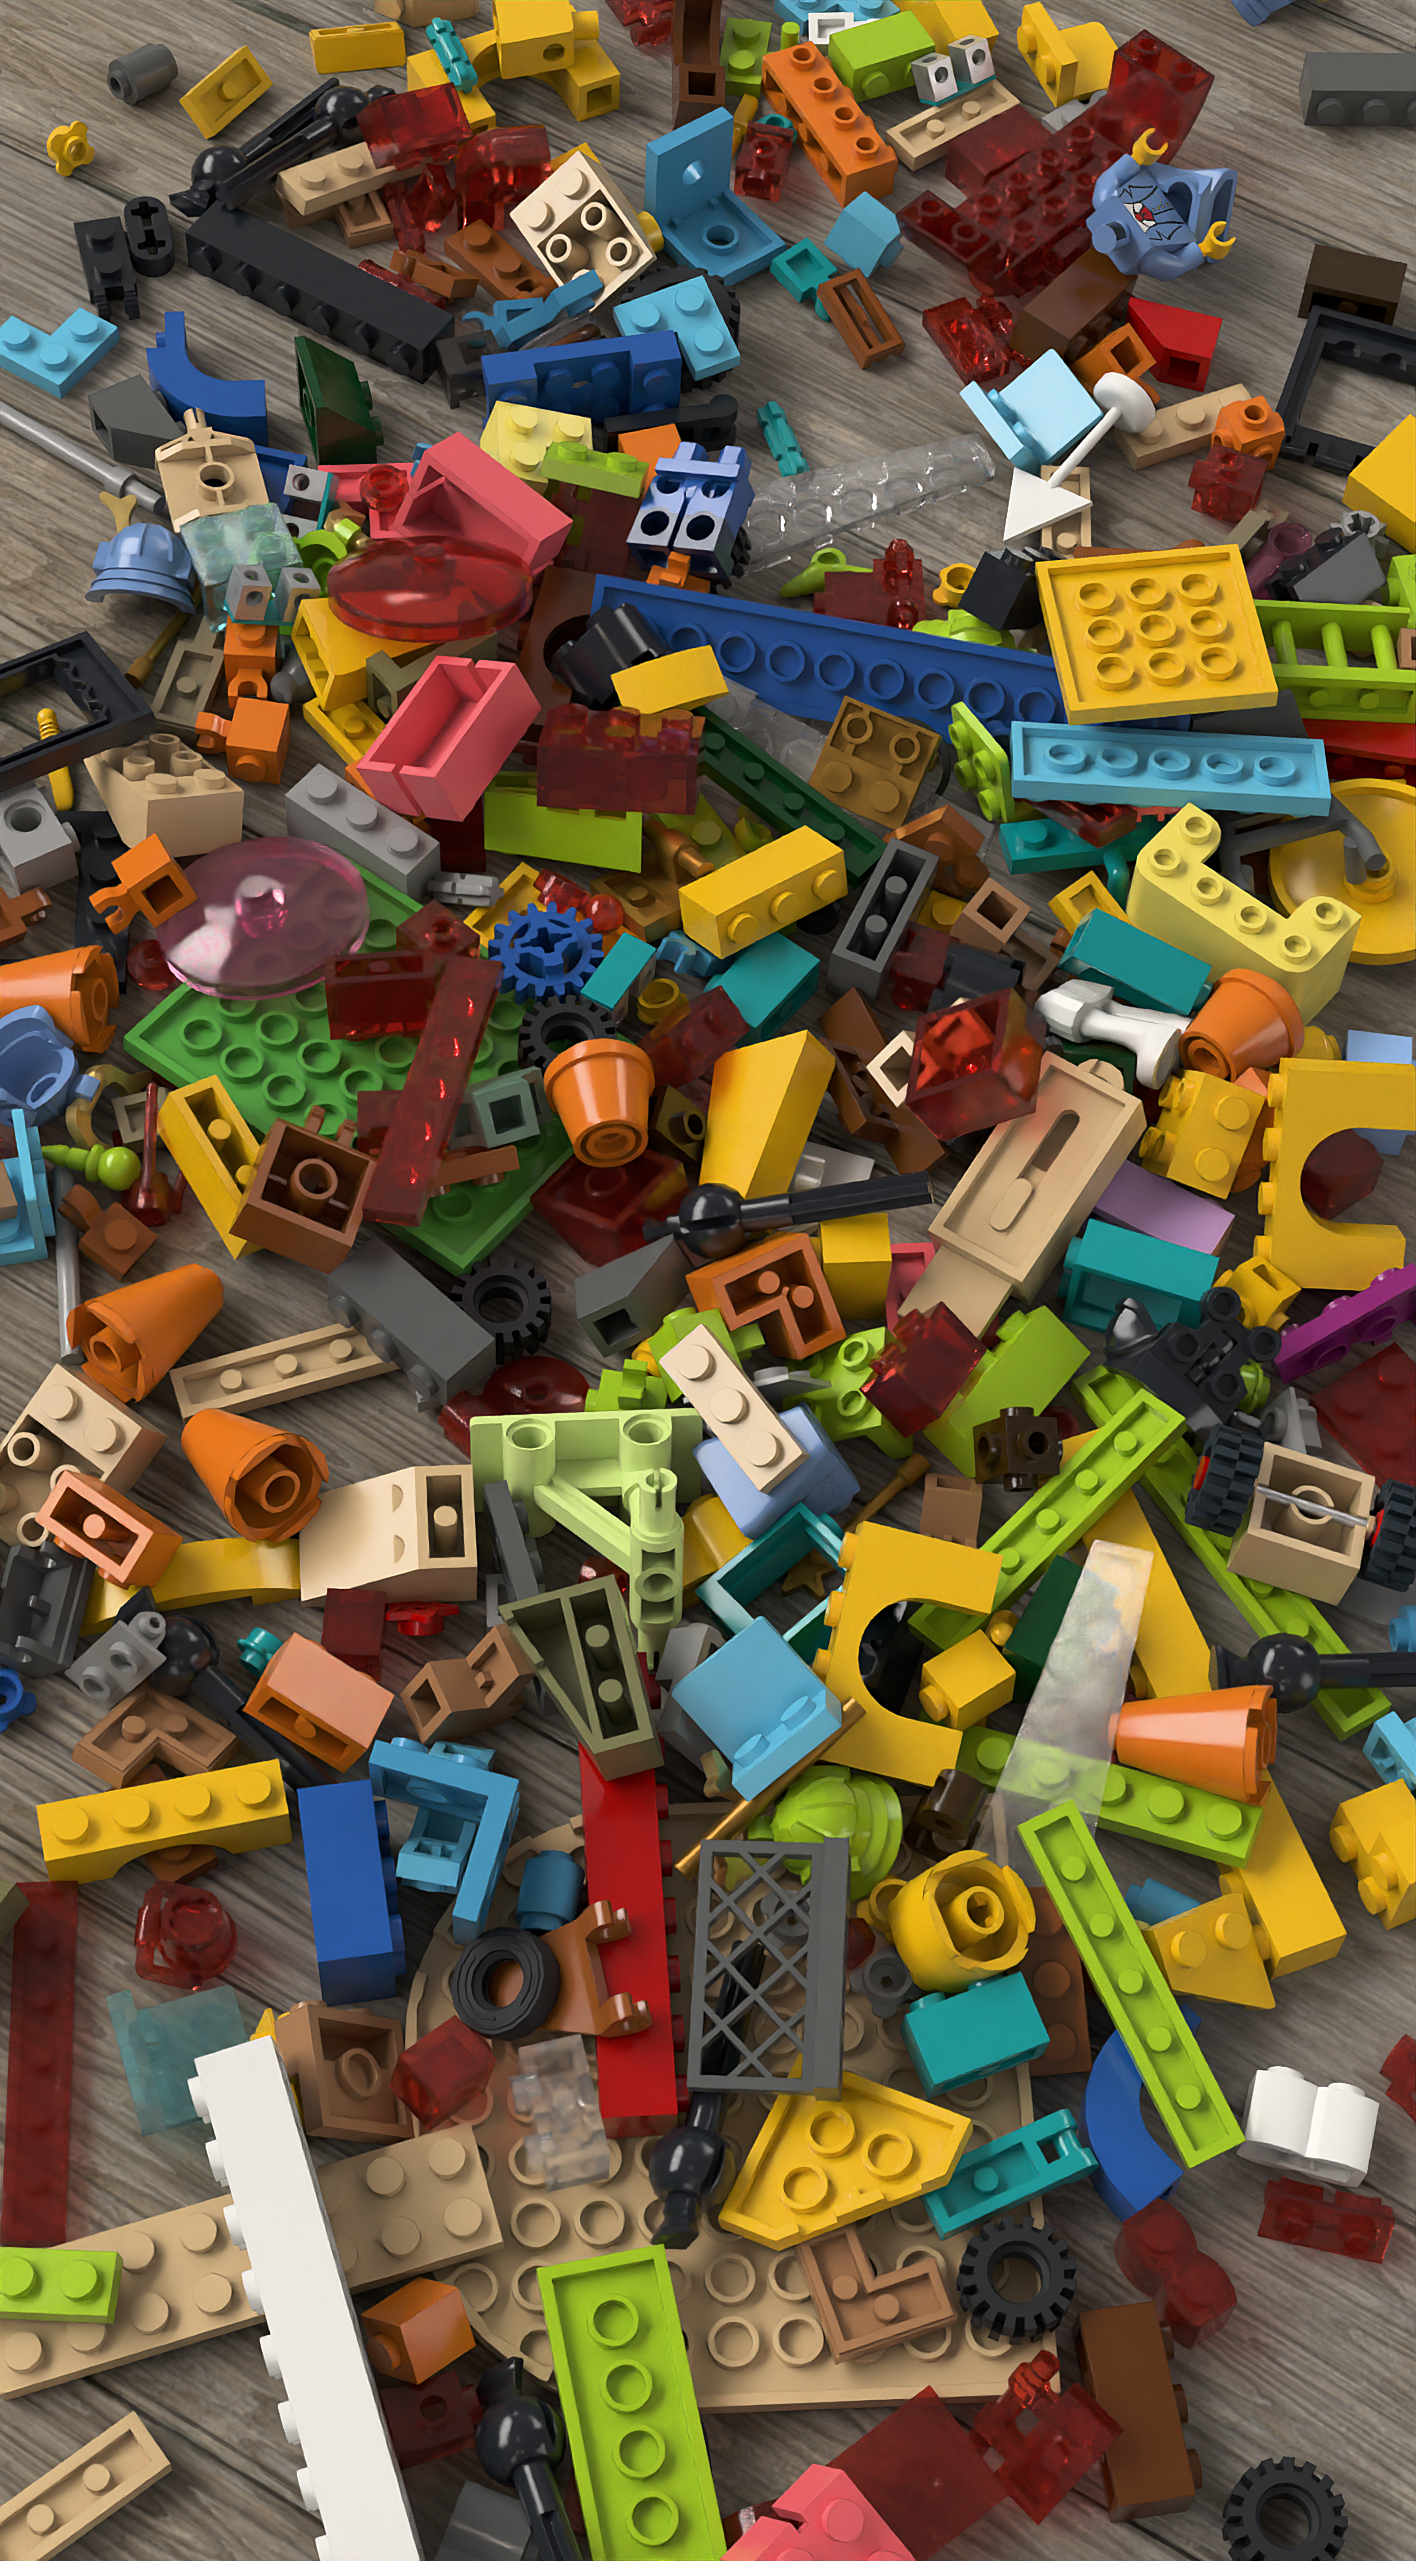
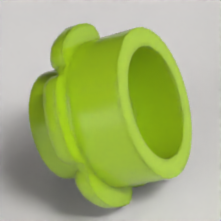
[1235,1363,1270,1414]

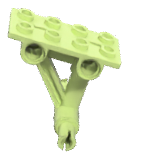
[470,1408,703,1670]

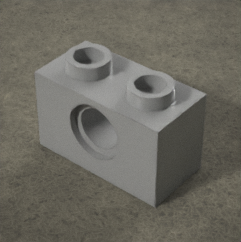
[0,780,81,896]

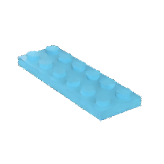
[1010,721,1331,817]

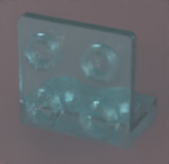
[179,502,303,633]
[105,1985,248,2137]

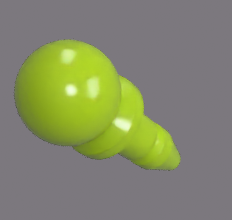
[41,1144,141,1191]

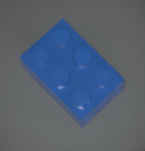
[297,1779,407,2007]

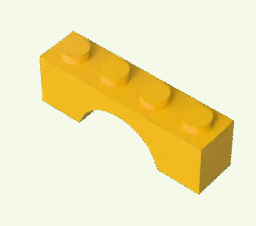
[36,1759,292,1890]

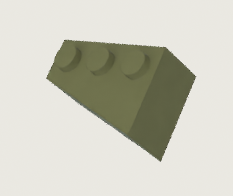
[497,1574,665,1781]

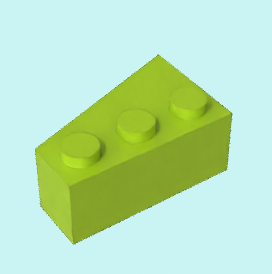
[484,771,642,873]

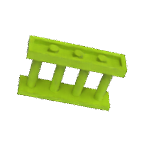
[1253,599,1416,724]

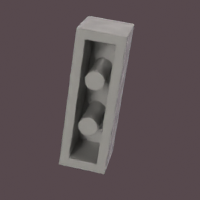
[285,763,441,902]

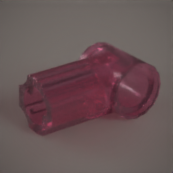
[1244,522,1312,600]

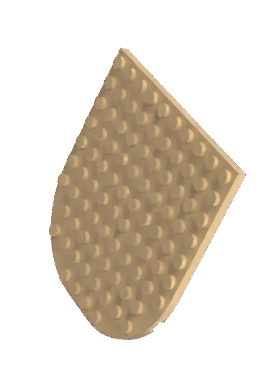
[405,1793,1061,2414]

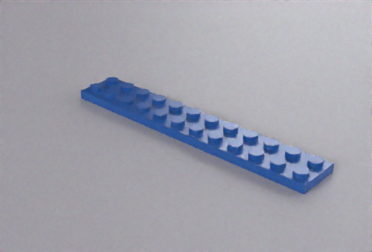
[588,574,1192,754]

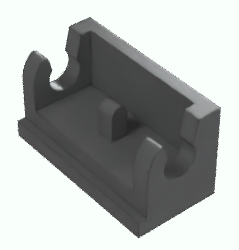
[0,1541,97,1680]

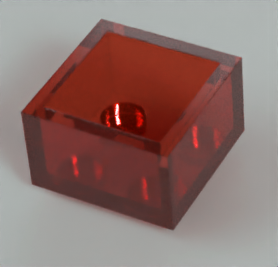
[905,987,1046,1141]

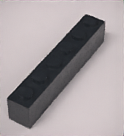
[185,200,455,384]

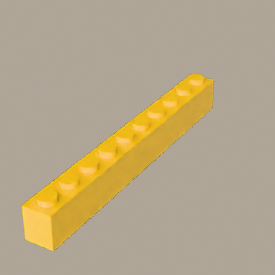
[1033,1428,1347,1980]

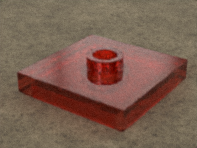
[825,2385,1010,2561]

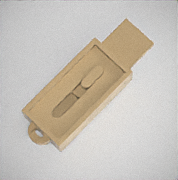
[897,1051,1147,1357]

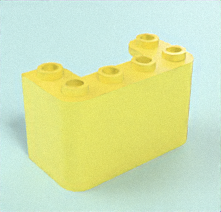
[1125,802,1362,1027]

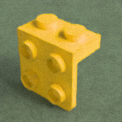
[1017,2,1135,108]
[1139,1068,1266,1200]

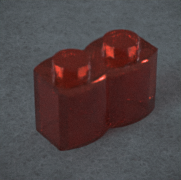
[1113,2198,1237,2350]

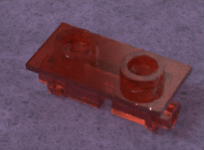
[872,539,926,630]
[1257,2176,1396,2264]

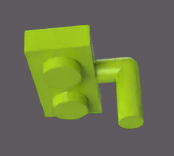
[719,17,800,99]

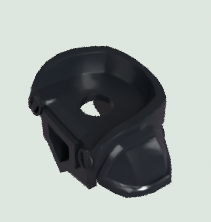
[1102,1287,1282,1458]

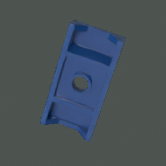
[481,330,682,431]

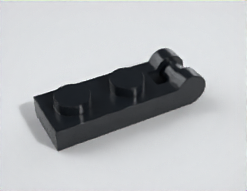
[603,394,738,454]

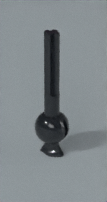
[169,77,340,217]
[215,84,397,210]
[642,1170,934,1260]
[111,1585,338,1793]
[1208,1632,1416,1714]
[648,1940,766,2250]
[473,2356,583,2561]

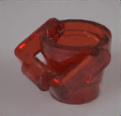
[133,1880,238,1991]

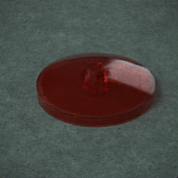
[327,535,533,643]

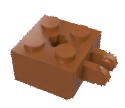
[229,1105,381,1274]

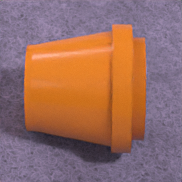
[1178,968,1304,1083]
[543,1038,655,1167]

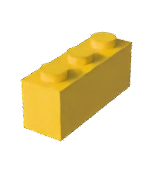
[678,825,848,960]
[153,1074,263,1260]

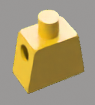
[492,0,599,79]

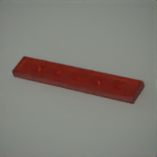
[362,955,504,1227]
[0,1881,80,2248]

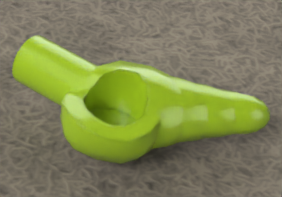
[779,547,873,598]
[734,805,776,854]

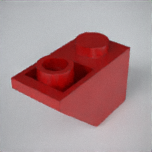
[1125,297,1223,392]

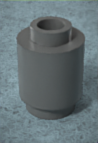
[107,44,178,105]

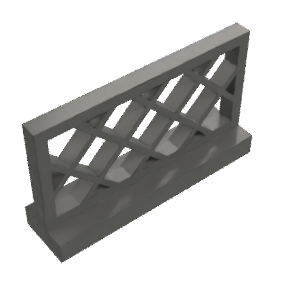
[687,1837,852,2102]

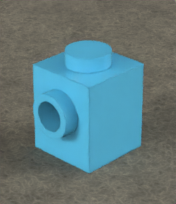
[823,191,909,278]

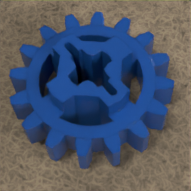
[488,902,604,1006]

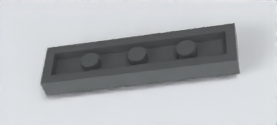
[483,1480,560,1717]

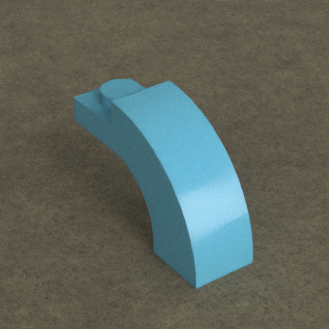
[395,1740,496,1895]

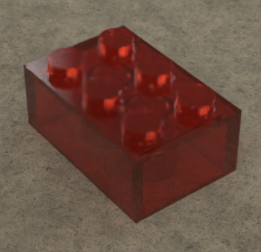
[537,703,705,815]

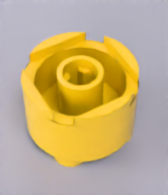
[886,1850,1036,1993]

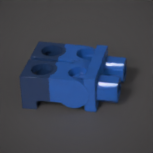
[626,441,755,580]

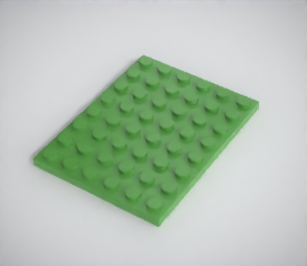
[123,848,666,1277]

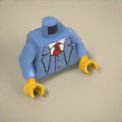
[1086,128,1236,282]

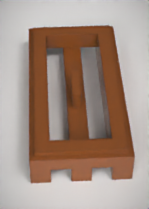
[816,268,906,370]

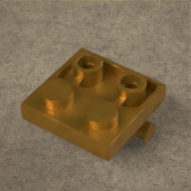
[808,695,942,830]
[589,818,716,944]

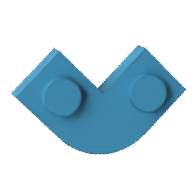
[494,269,603,353]

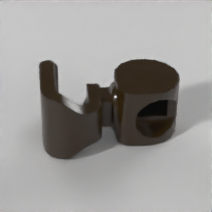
[903,1769,988,1863]

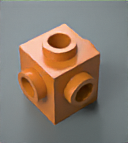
[1210,395,1285,482]

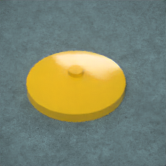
[1267,778,1416,965]

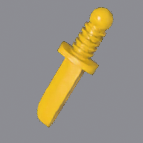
[731,93,759,158]
[37,708,74,811]
[984,1610,1019,1653]

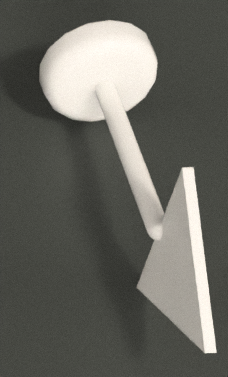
[1003,372,1155,545]

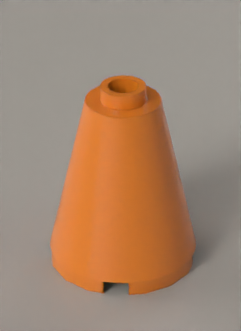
[0,945,120,1054]
[66,1263,224,1403]
[181,1408,329,1543]
[1108,1684,1278,1807]

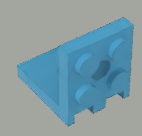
[644,106,786,286]
[368,1737,520,1947]

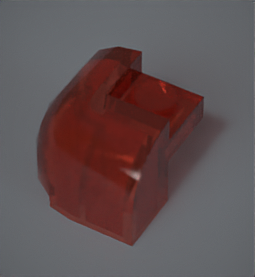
[454,123,551,232]

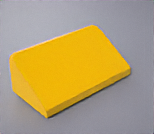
[309,21,406,74]

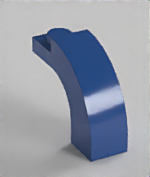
[146,311,269,448]
[1078,2003,1202,2232]

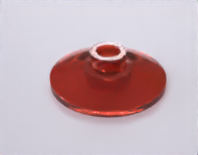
[481,1355,591,1416]

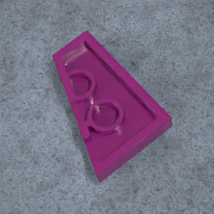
[1270,1262,1416,1384]

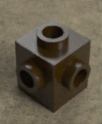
[637,1084,708,1176]
[973,1407,1063,1492]

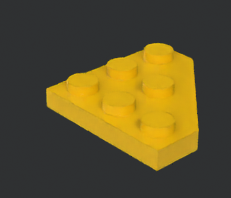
[718,2053,974,2251]

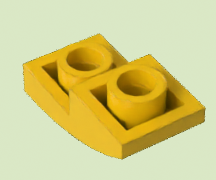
[610,645,730,727]

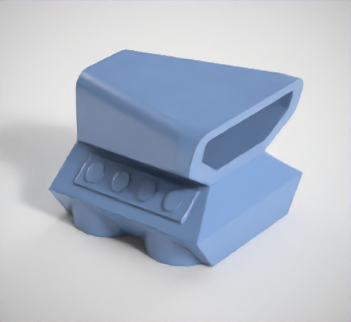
[1139,162,1238,271]
[692,1400,861,1540]

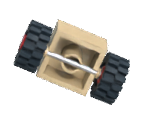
[1184,1423,1416,1606]

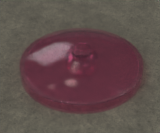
[155,837,370,1000]

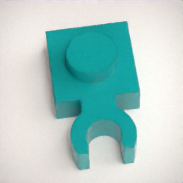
[769,237,852,322]

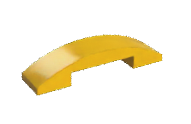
[79,1537,301,1637]

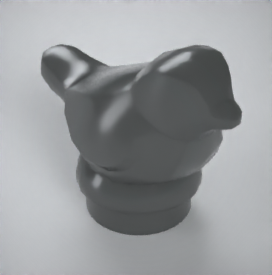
[269,642,317,704]

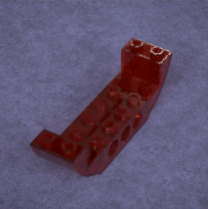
[895,29,1215,299]

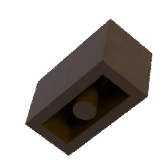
[1298,244,1407,326]

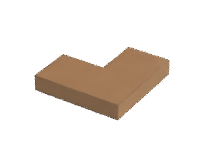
[274,185,394,249]
[71,1679,241,1789]
[792,2222,958,2365]

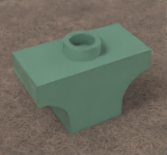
[431,1066,553,1151]

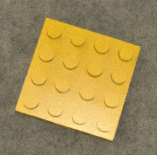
[1035,544,1278,726]

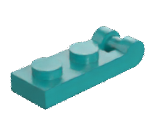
[919,2109,1099,2241]

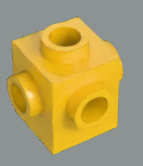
[1212,1255,1302,1333]

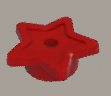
[385,1601,460,1636]

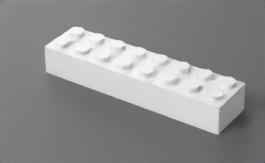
[188,2035,426,2561]

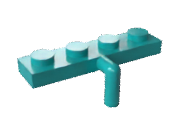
[998,810,1206,911]

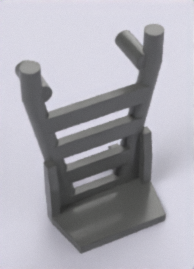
[1189,688,1386,898]

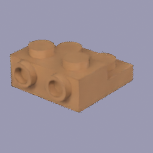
[274,2000,415,2146]

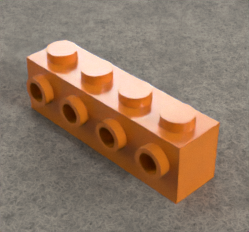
[761,41,898,209]

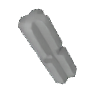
[427,871,504,908]

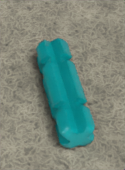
[426,17,478,94]
[756,401,810,485]

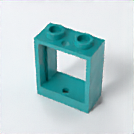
[1057,908,1213,1017]
[1056,1218,1220,1334]
[694,1501,846,1666]

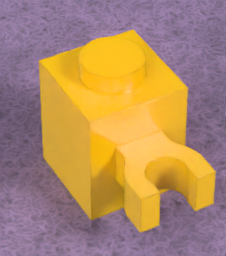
[919,1629,1016,1731]

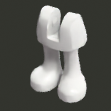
[1033,979,1194,1090]

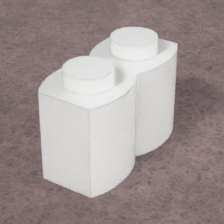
[1236,2066,1379,2187]

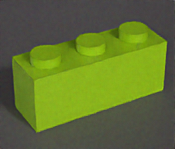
[922,1305,1091,1478]

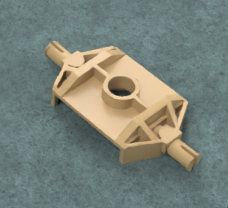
[155,408,275,584]

